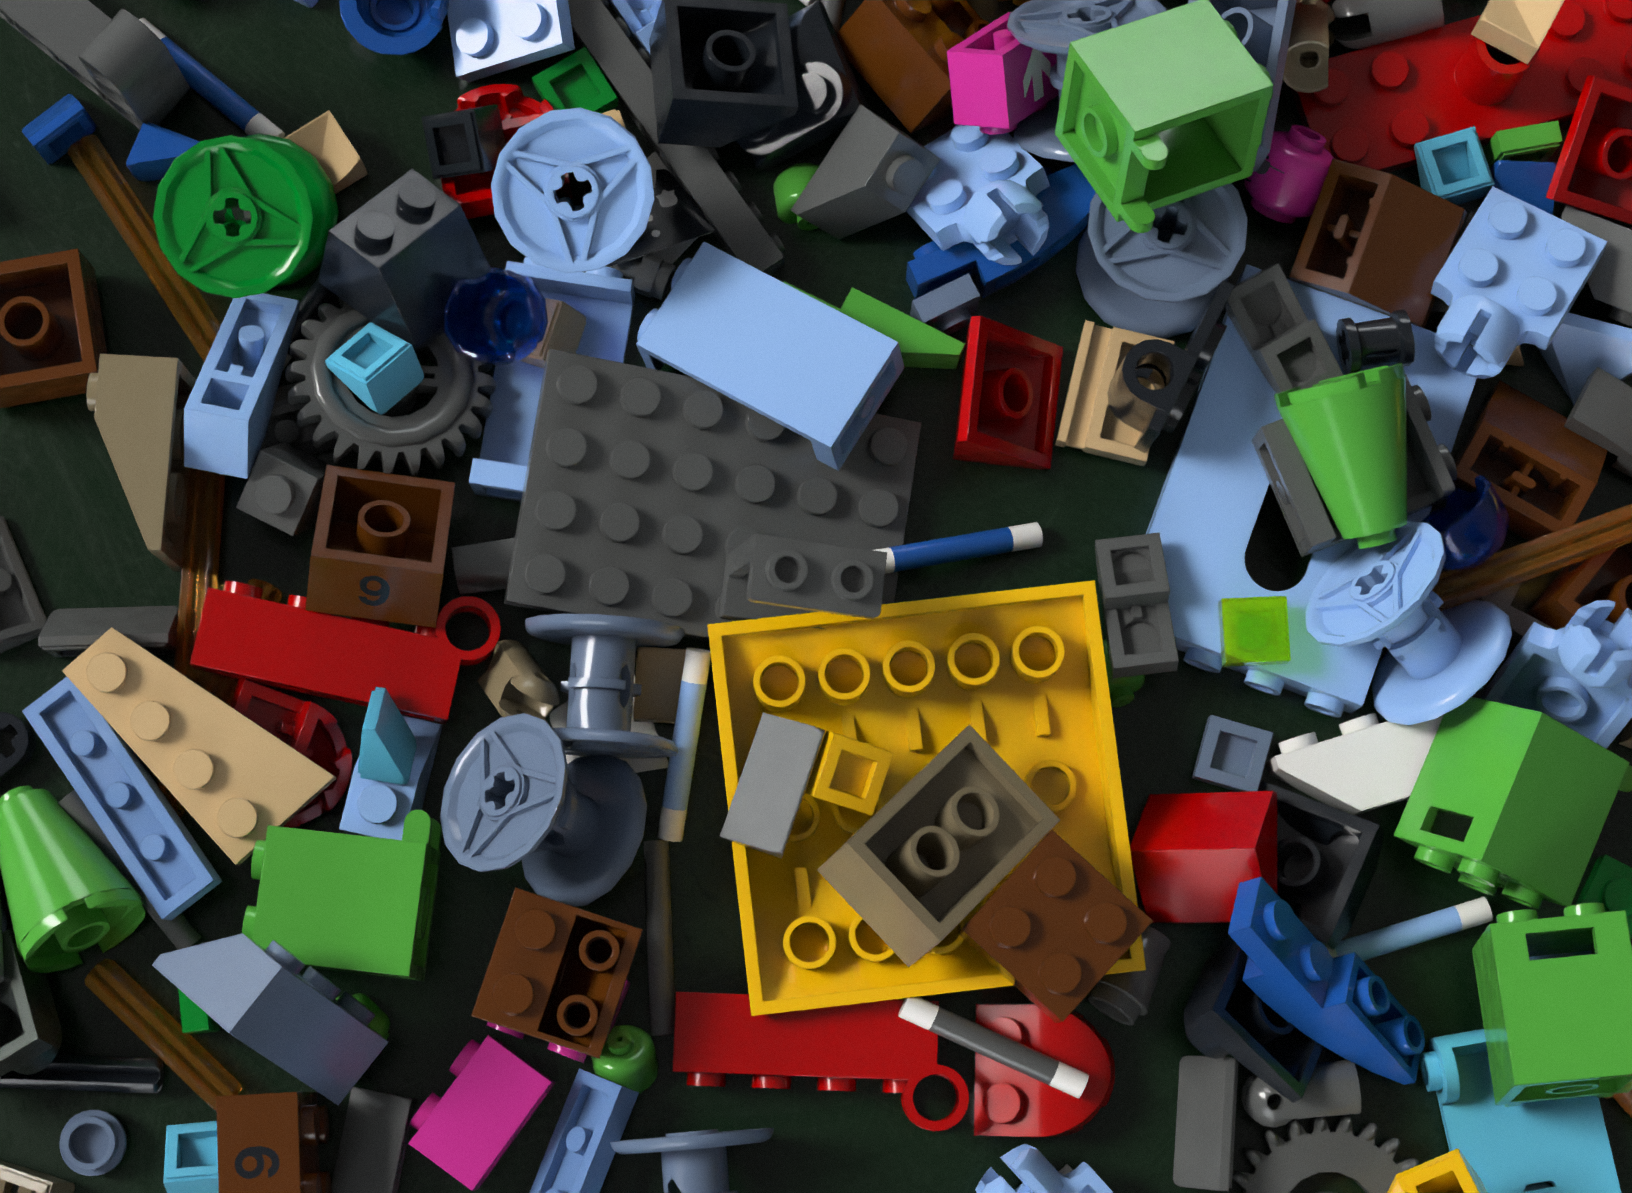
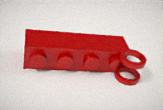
[190,581,501,724]
[673,992,969,1131]

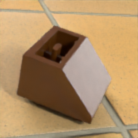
[837,0,990,133]
[1289,159,1467,329]
[1450,380,1608,552]
[471,887,643,1059]

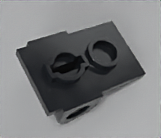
[1107,280,1234,453]

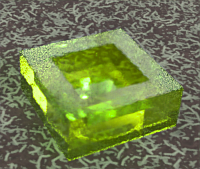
[1218,596,1291,667]

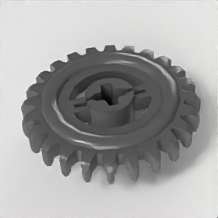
[285,298,497,477]
[1232,1115,1419,1193]

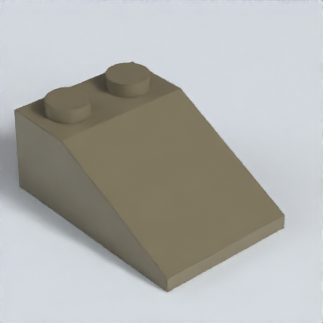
[86,354,196,572]
[817,724,1060,967]

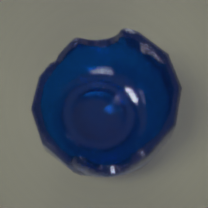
[444,267,548,366]
[1421,475,1510,572]

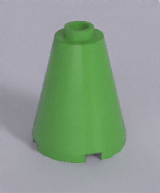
[1274,363,1407,549]
[0,786,145,973]

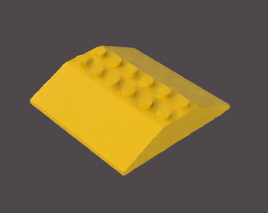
[707,580,1146,1016]

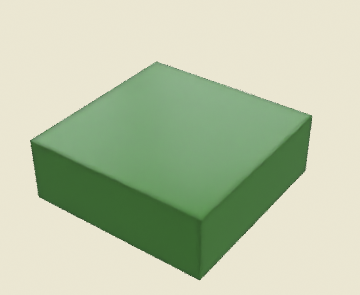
[1483,120,1563,169]

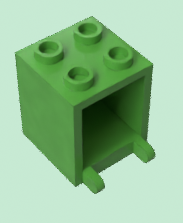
[1055,0,1274,233]
[1393,697,1632,910]
[242,810,442,981]
[1472,903,1632,1107]

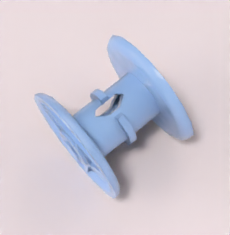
[491,107,654,273]
[1305,521,1512,725]

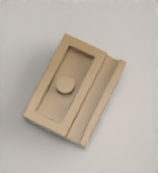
[1055,320,1175,466]

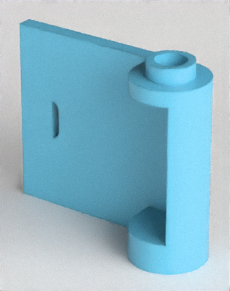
[1420,1029,1621,1193]

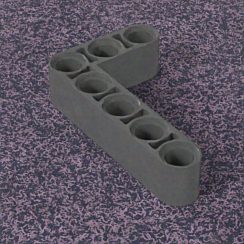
[0,0,190,130]

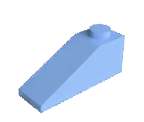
[184,293,299,479]

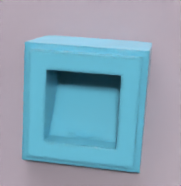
[1414,126,1495,205]
[325,322,424,415]
[358,687,417,785]
[163,1121,219,1193]

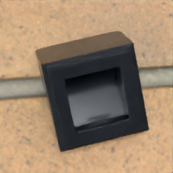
[421,104,506,180]

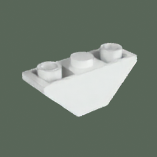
[1266,713,1444,815]

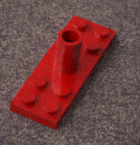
[1290,0,1632,173]

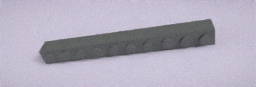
[568,0,786,276]

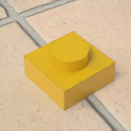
[805,730,894,816]

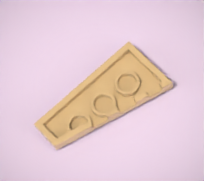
[62,627,337,866]

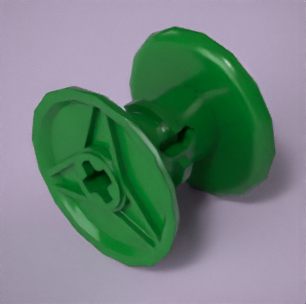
[153,133,339,298]

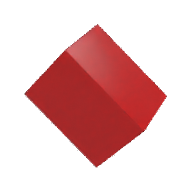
[1546,75,1632,225]
[953,315,1063,470]
[1130,791,1277,924]

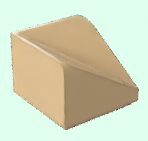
[1471,0,1565,64]
[284,110,368,194]

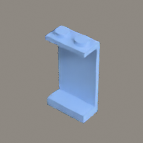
[636,242,905,471]
[469,257,635,502]

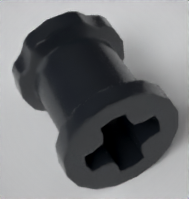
[1336,309,1415,374]

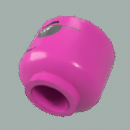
[1244,125,1335,224]

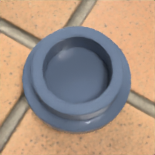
[59,1110,127,1176]

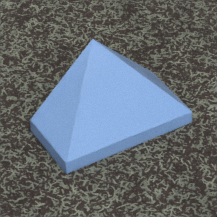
[1536,313,1632,405]

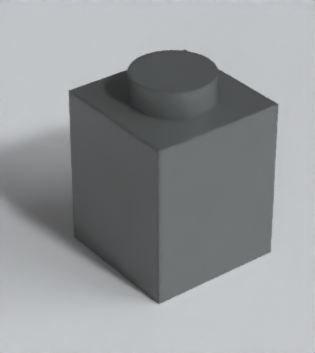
[236,442,330,536]

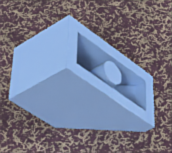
[339,715,442,840]

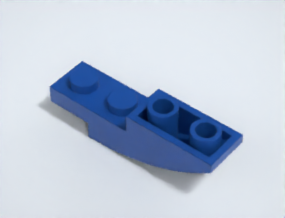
[906,163,1096,299]
[1228,877,1425,1085]

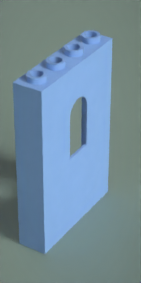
[1146,264,1478,718]

